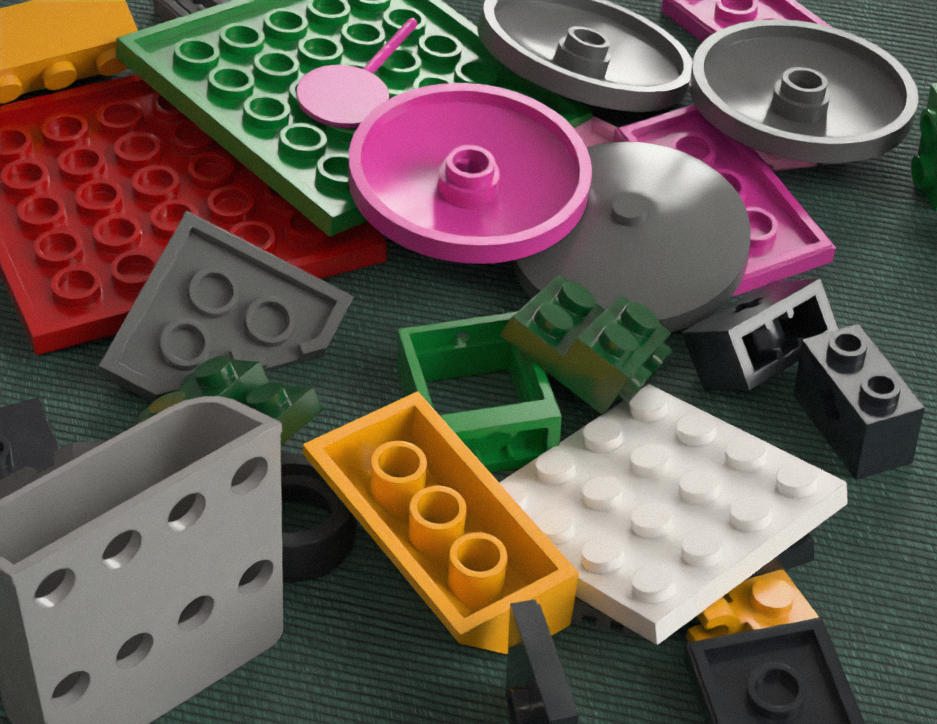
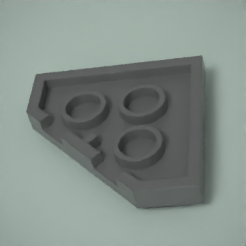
[97,211,354,402]

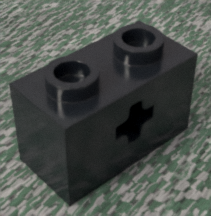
[682,278,838,390]
[793,324,925,480]

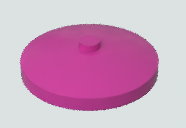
[348,83,592,264]

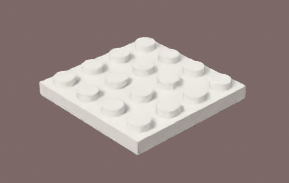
[499,384,847,645]

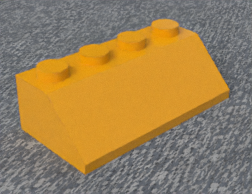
[0,0,138,104]
[303,391,579,654]

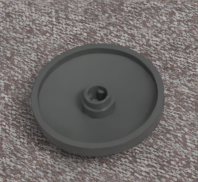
[477,0,693,112]
[689,20,918,163]
[511,142,751,333]

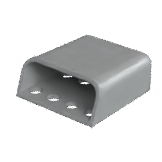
[0,396,283,724]

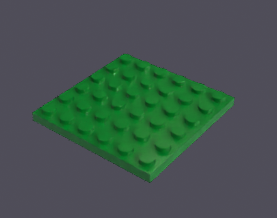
[116,0,593,237]

